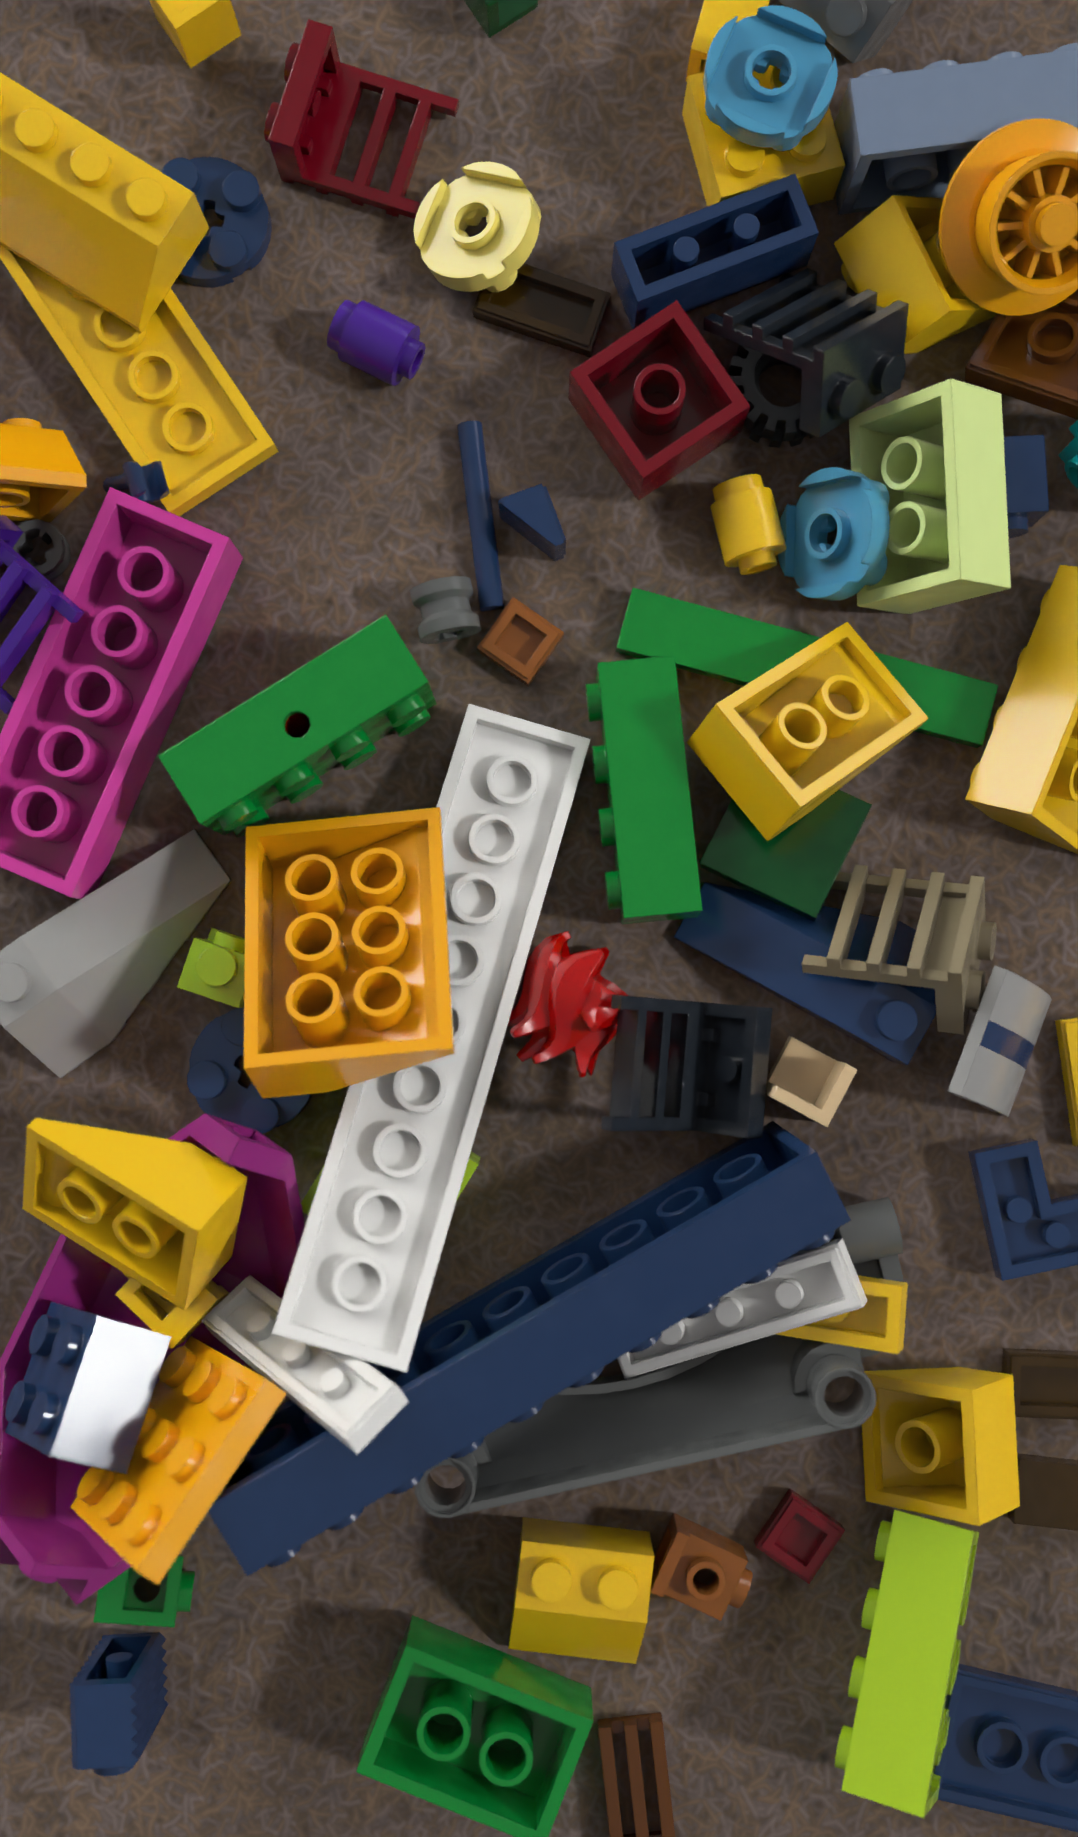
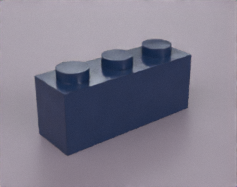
[611,174,819,330]

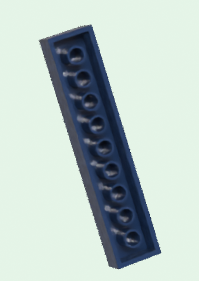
[208,1121,851,1576]

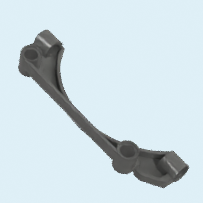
[415,1197,903,1518]

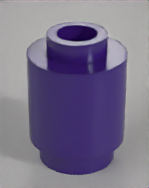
[327,300,426,386]

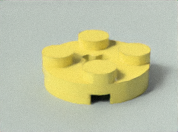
[413,162,541,292]

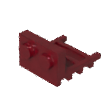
[264,19,459,219]

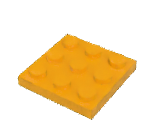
[70,1336,287,1584]

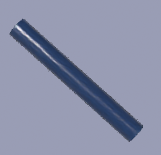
[457,421,505,612]

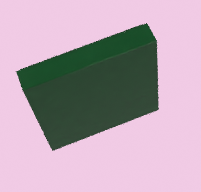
[700,790,872,922]

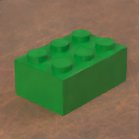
[356,1615,593,1837]

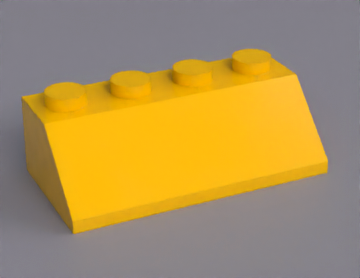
[0,72,209,333]
[965,565,1078,854]

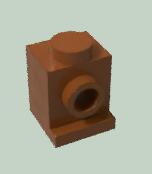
[650,1512,753,1621]

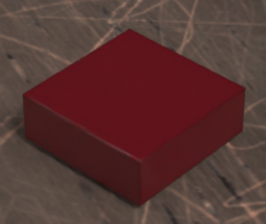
[754,1488,845,1584]

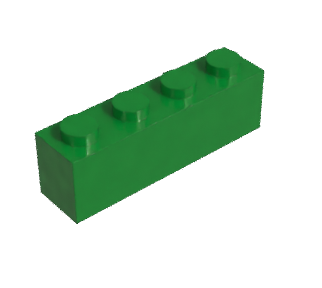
[585,655,702,925]

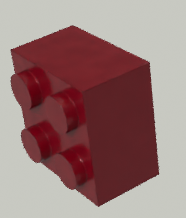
[568,300,750,501]

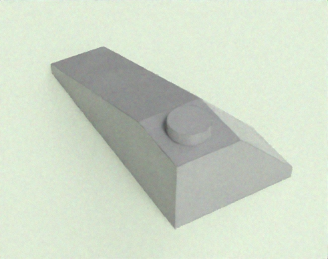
[0,829,232,1078]

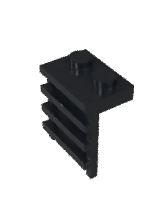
[704,268,909,437]
[601,995,772,1138]

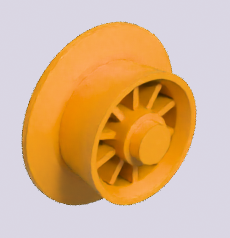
[939,118,1078,316]

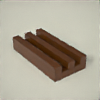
[598,1712,675,1837]

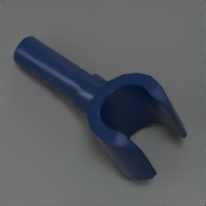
[103,461,170,503]

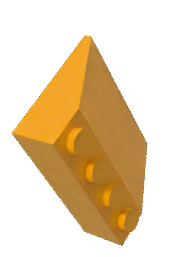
[244,807,455,1099]

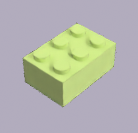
[849,378,1011,614]

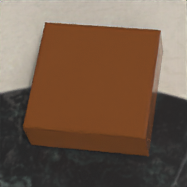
[477,597,564,686]

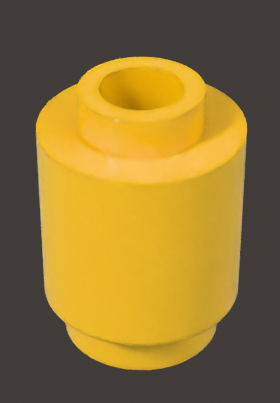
[710,474,787,575]

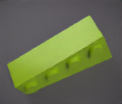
[835,1510,979,1818]

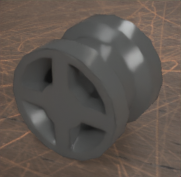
[410,576,481,644]

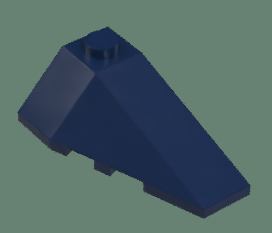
[674,882,936,1065]

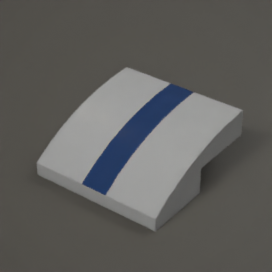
[948,965,1052,1117]

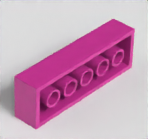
[0,487,243,899]

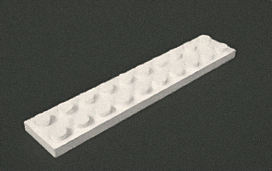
[272,704,591,1372]

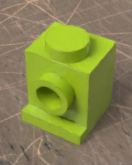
[177,927,245,1008]

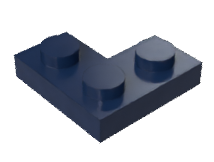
[968,1138,1078,1281]

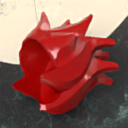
[507,931,628,1077]

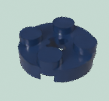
[161,157,272,288]
[187,1008,313,1134]

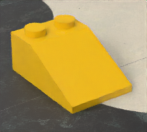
[687,622,929,842]
[23,1118,247,1311]

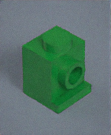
[93,1556,195,1627]

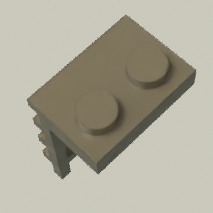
[802,865,997,1035]

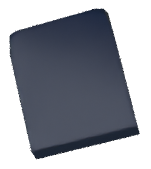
[498,483,566,561]

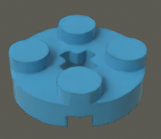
[703,5,838,151]
[778,467,890,601]

